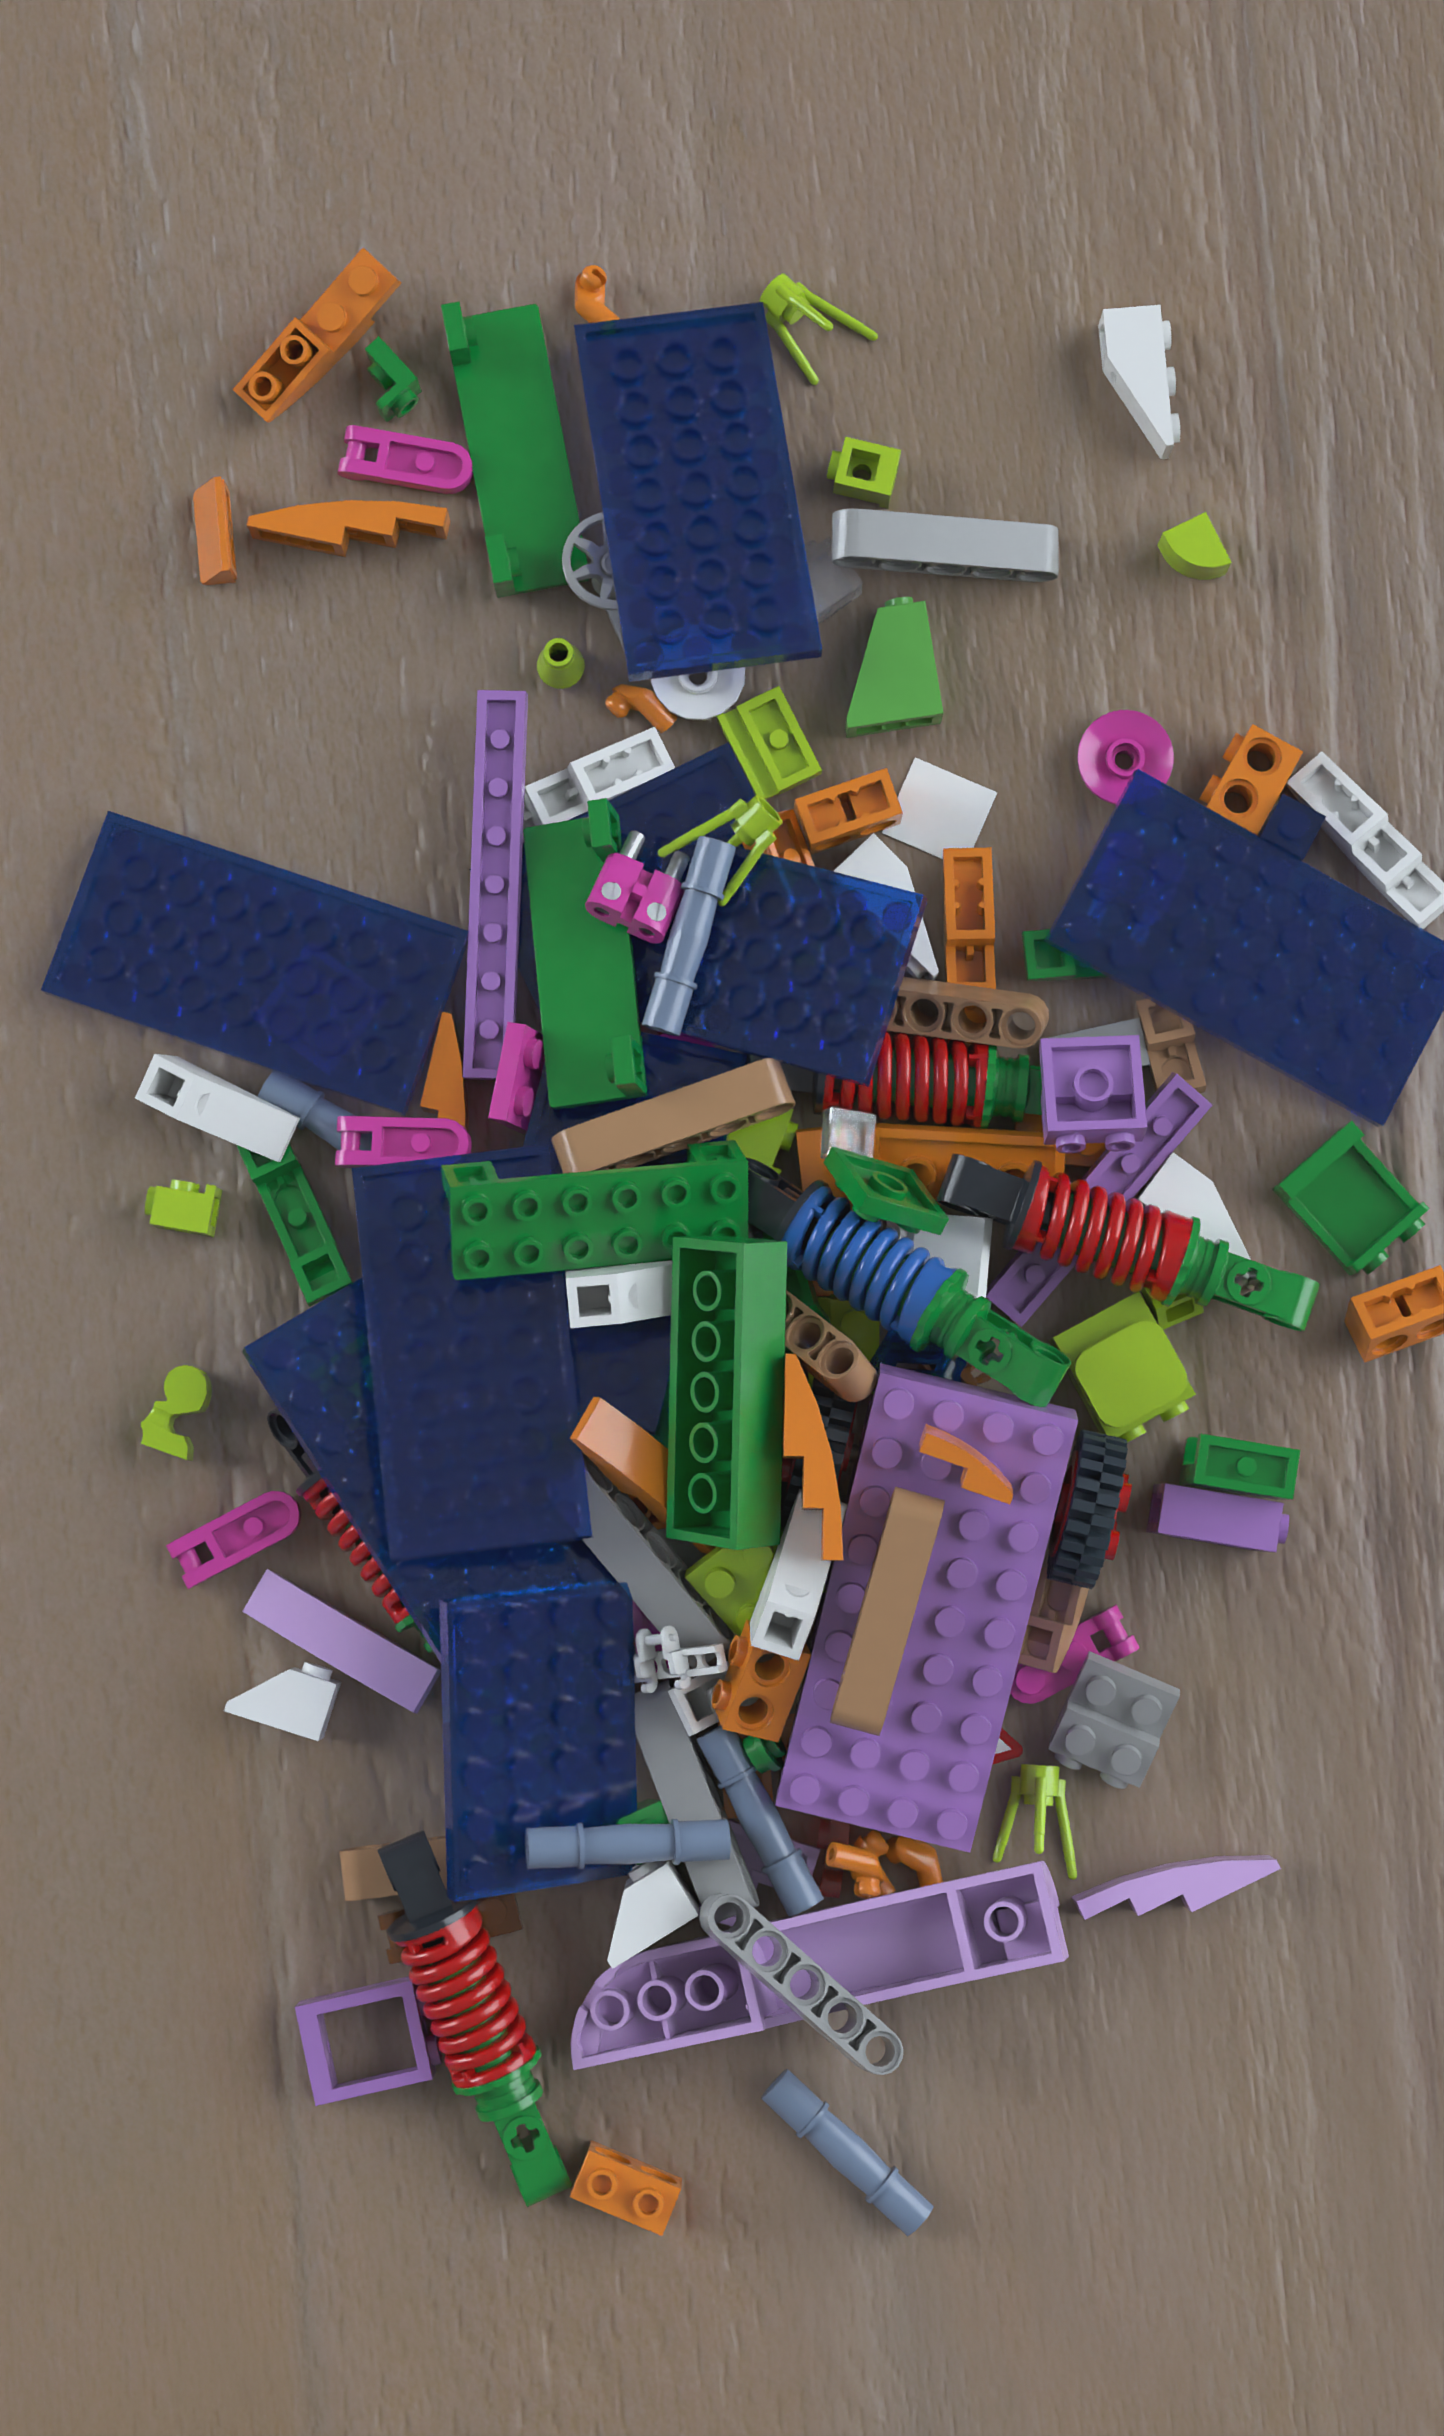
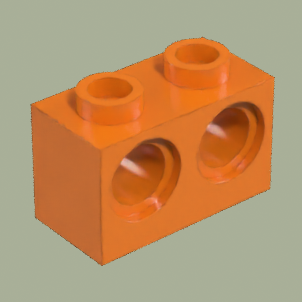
[1199,724,1303,844]
[794,768,903,855]
[1344,1265,1444,1363]
[711,1619,811,1742]
[570,2140,682,2236]

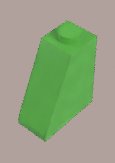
[845,597,943,738]

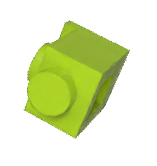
[826,437,901,509]
[144,1179,223,1238]

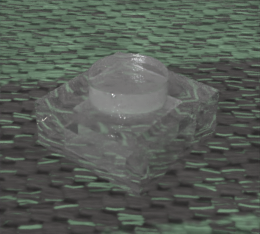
[820,1107,876,1159]

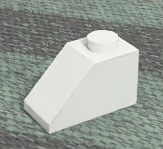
[224,1662,341,1741]

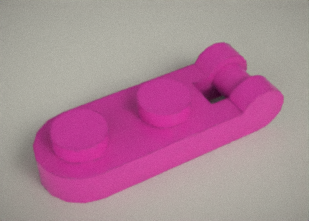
[337,425,473,494]
[335,1116,472,1170]
[166,1491,302,1589]
[1010,1604,1140,1704]

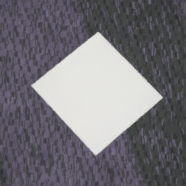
[882,757,997,859]

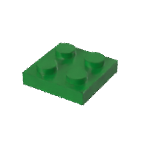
[823,1146,949,1235]

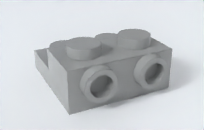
[1048,1651,1180,1789]

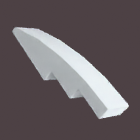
[523,727,676,847]
[1286,752,1444,932]

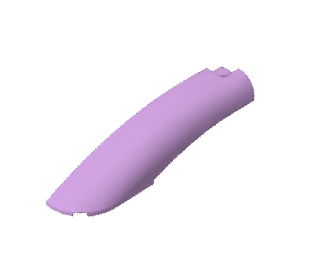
[571,1861,1069,2070]

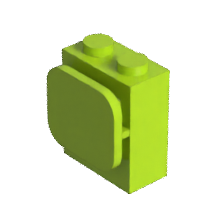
[1049,1292,1196,1443]

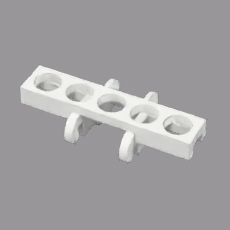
[612,1625,728,1693]

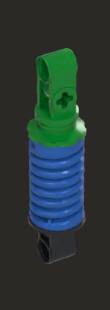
[746,1157,1071,1407]

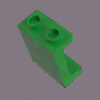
[1272,1121,1430,1276]
[1179,1433,1301,1500]

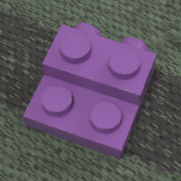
[1039,1035,1147,1153]

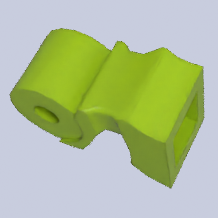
[140,1365,212,1461]

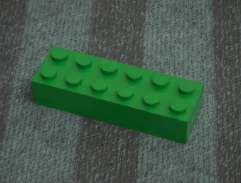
[666,1235,787,1550]

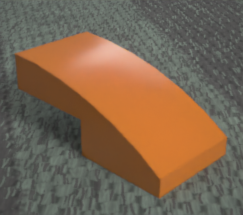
[919,1424,1013,1505]

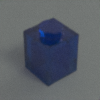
[1253,794,1326,869]

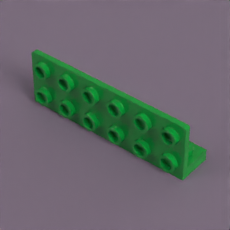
[441,301,590,598]
[523,798,647,1110]
[441,1140,748,1280]

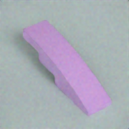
[242,1569,442,1714]
[1072,1855,1281,1920]

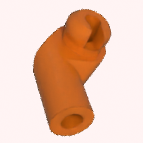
[575,265,622,339]
[886,1835,943,1887]
[826,1842,884,1899]

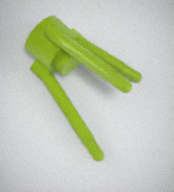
[759,273,878,385]
[657,794,783,906]
[992,1764,1077,1880]

